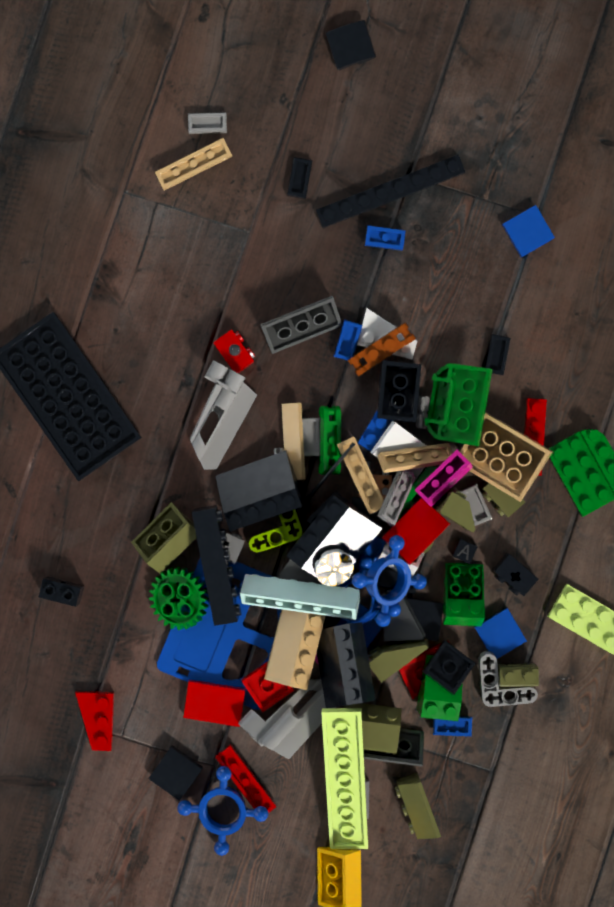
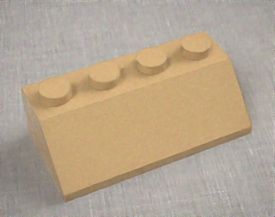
[264,609,325,690]

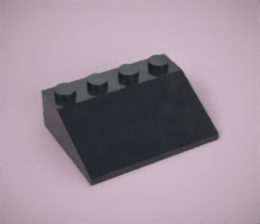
[215,450,306,532]
[287,492,382,576]
[317,622,376,708]

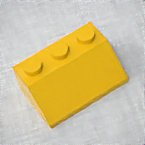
[317,847,362,907]

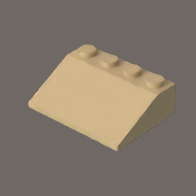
[460,412,553,502]

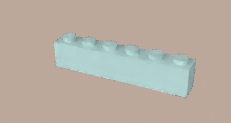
[240,574,360,620]

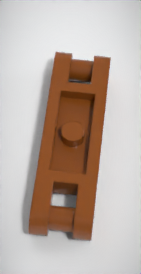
[348,322,416,376]

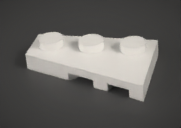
[357,308,417,360]

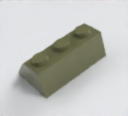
[434,489,476,533]
[131,502,197,574]
[343,703,402,754]
[395,772,441,839]

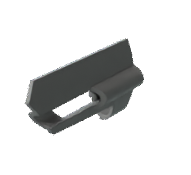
[190,360,257,470]
[238,679,336,759]

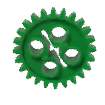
[149,567,209,630]

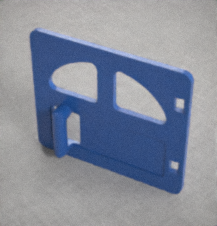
[157,557,281,710]

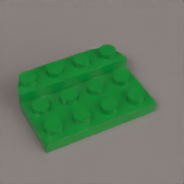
[425,363,492,446]
[548,429,614,517]

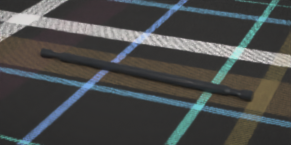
[296,442,355,513]

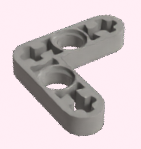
[479,651,538,707]

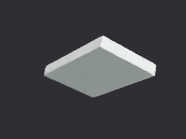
[370,421,426,482]

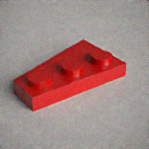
[75,691,114,751]

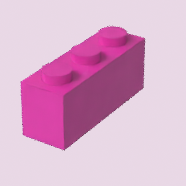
[415,450,473,507]

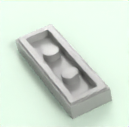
[377,470,416,526]

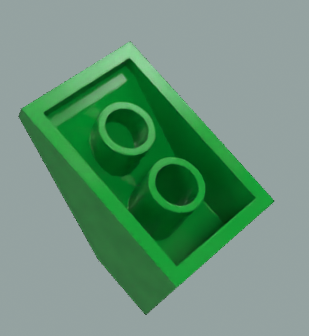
[416,654,463,721]

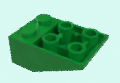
[443,563,485,626]

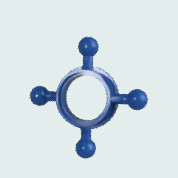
[352,535,427,627]
[322,555,401,624]
[177,766,269,856]

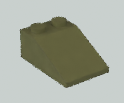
[368,638,428,683]

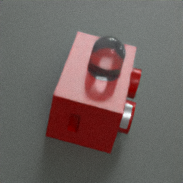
[213,329,255,373]

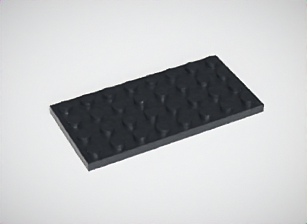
[0,312,142,481]

